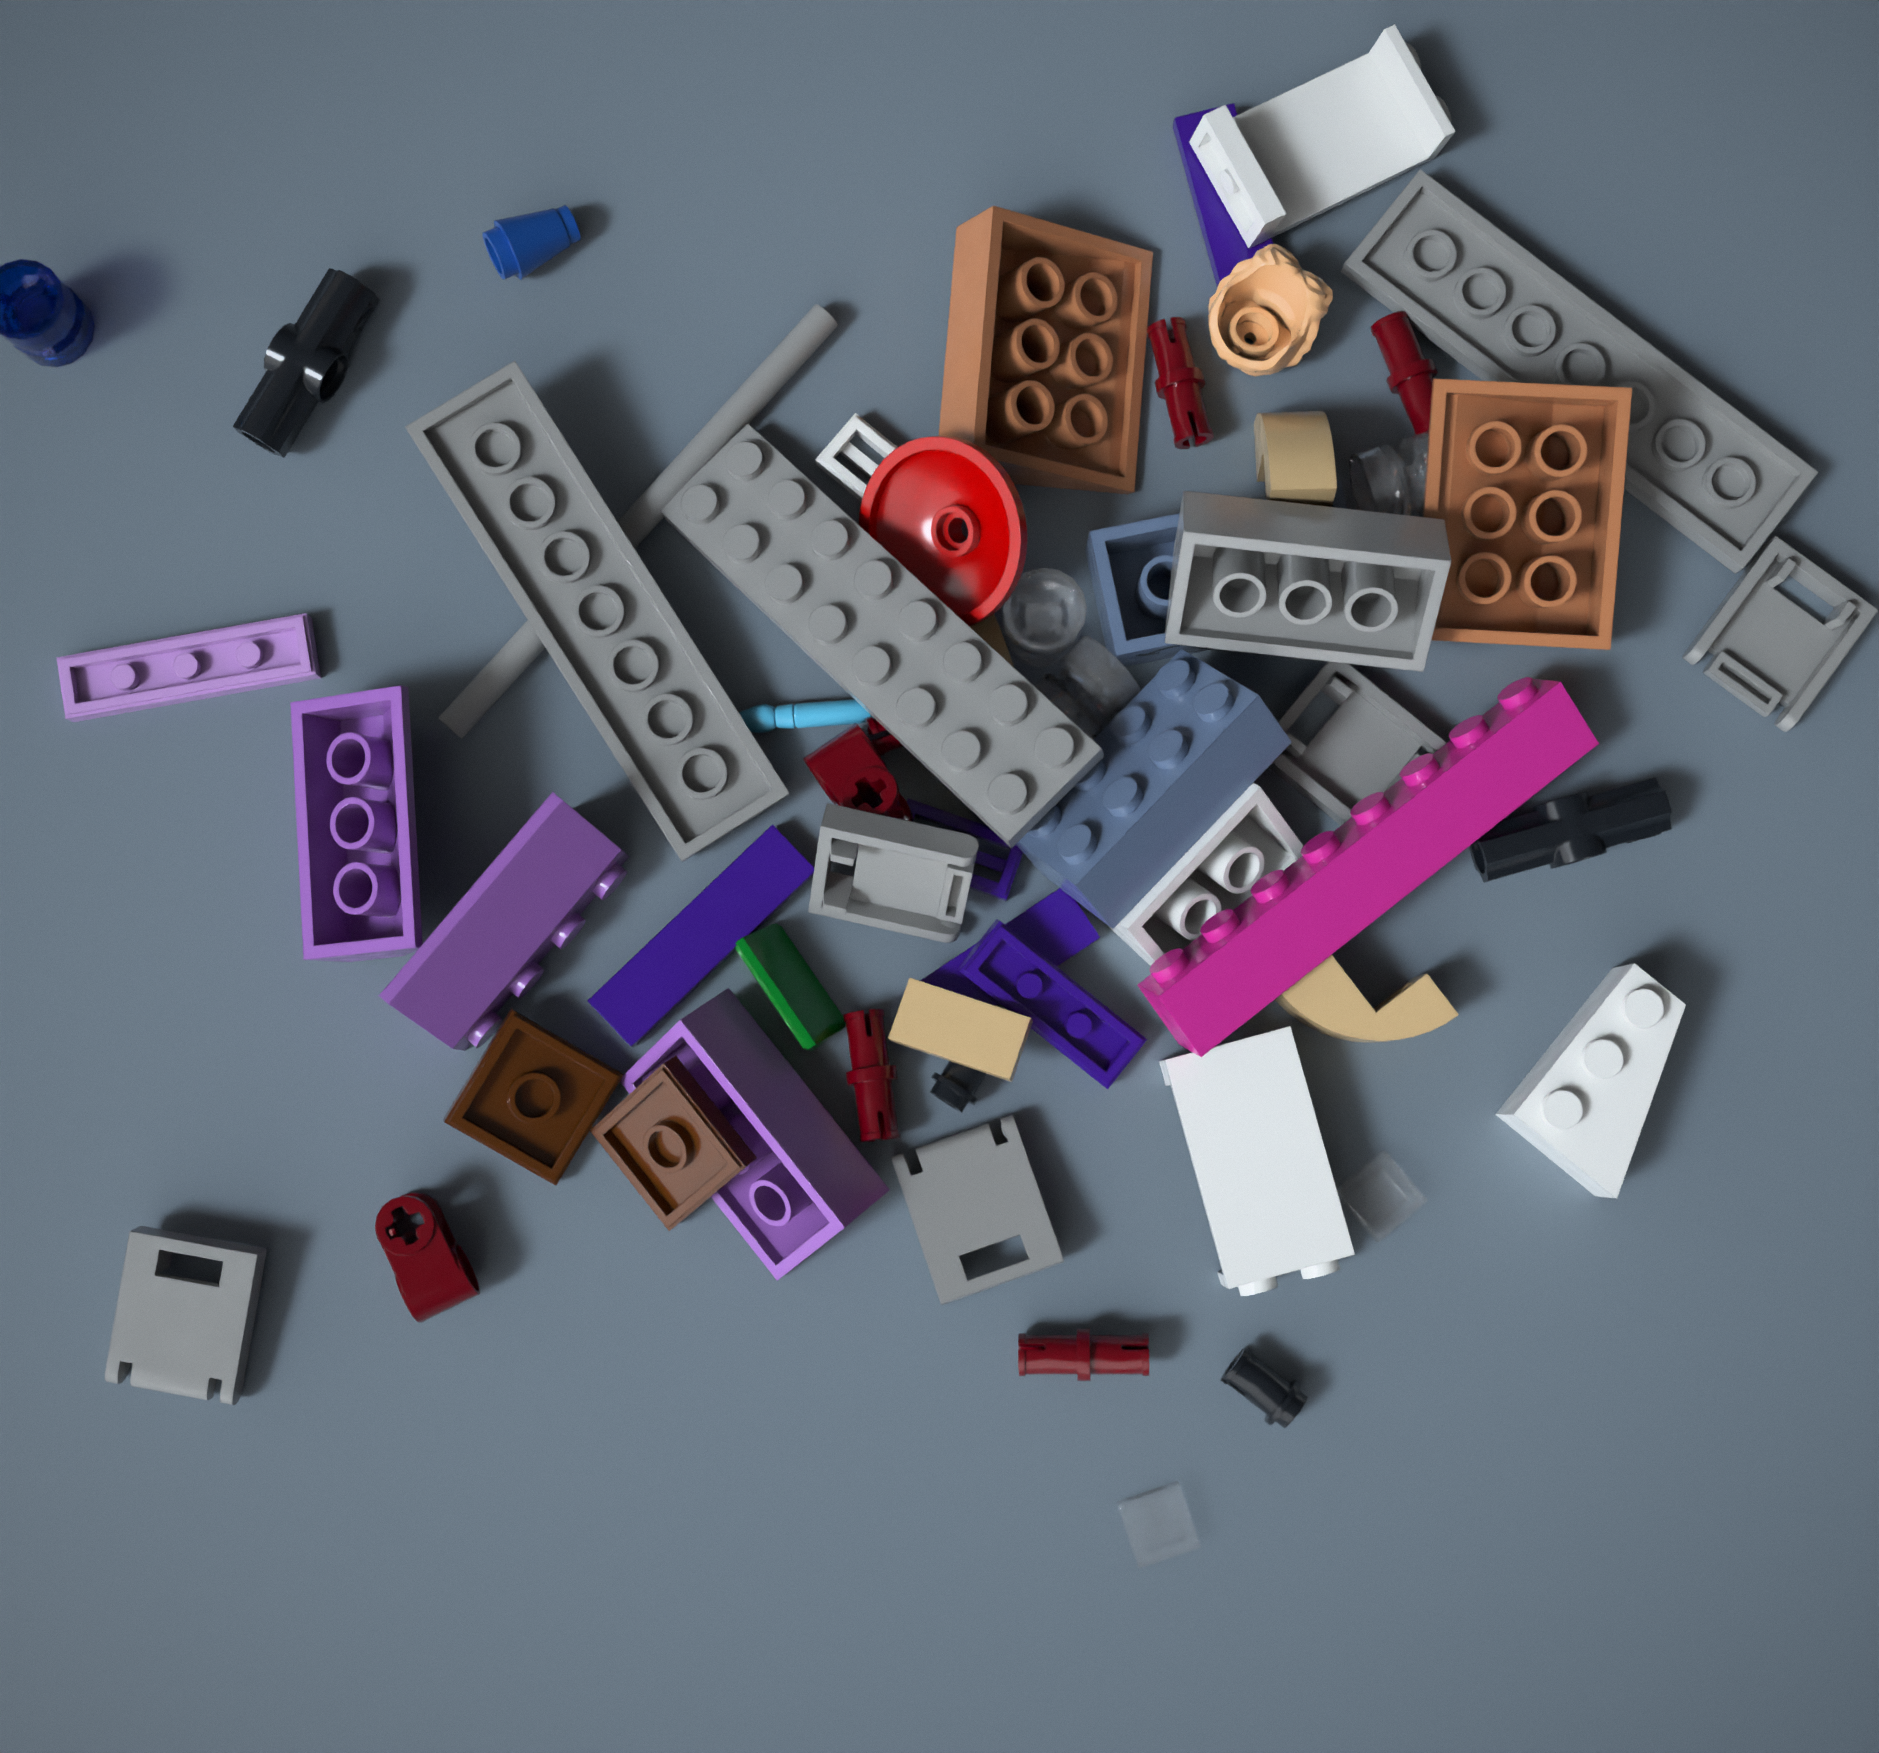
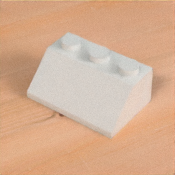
[1110,782,1303,966]

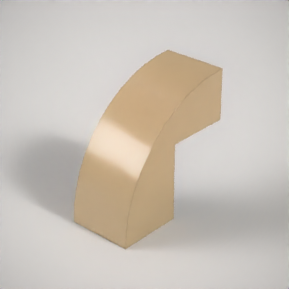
[1254,411,1337,507]
[1275,955,1459,1043]

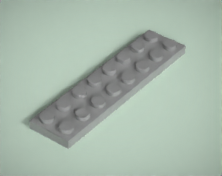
[1340,169,1818,574]
[405,360,790,862]
[661,424,1104,848]

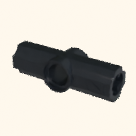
[233,268,380,458]
[1469,777,1672,883]

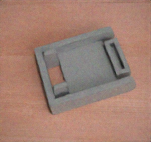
[1682,536,1878,732]
[1269,661,1446,826]
[808,803,979,943]
[891,1115,1064,1305]
[105,1226,267,1405]

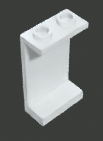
[1189,24,1456,249]
[1159,1026,1355,1296]

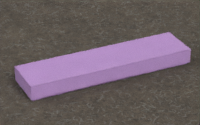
[56,613,321,722]

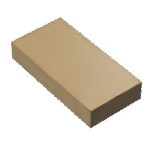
[888,977,1033,1082]

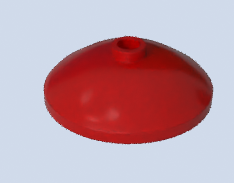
[859,436,1028,626]

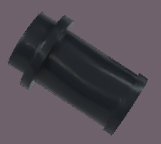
[930,1061,987,1113]
[1220,1347,1307,1428]

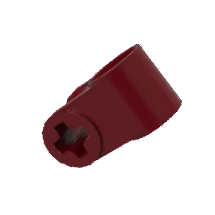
[803,723,913,822]
[375,1192,480,1323]

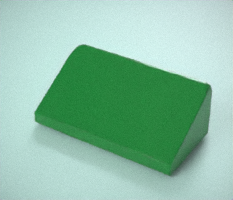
[734,923,846,1051]

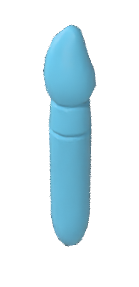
[739,699,873,733]

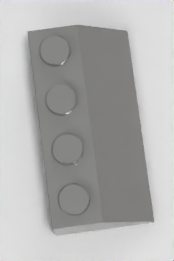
[1165,491,1451,672]

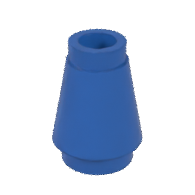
[482,205,581,280]

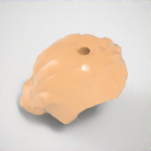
[1208,244,1333,377]

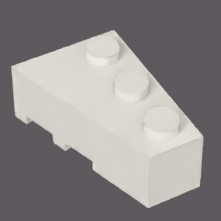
[1495,963,1686,1199]

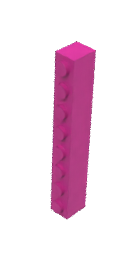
[1137,677,1599,1057]

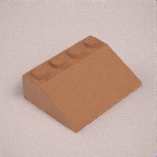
[938,205,1153,495]
[1423,379,1632,650]

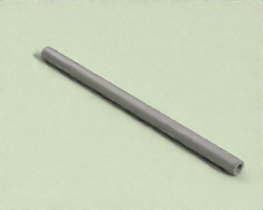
[438,304,838,739]

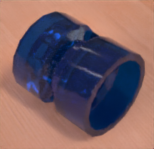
[0,259,95,367]

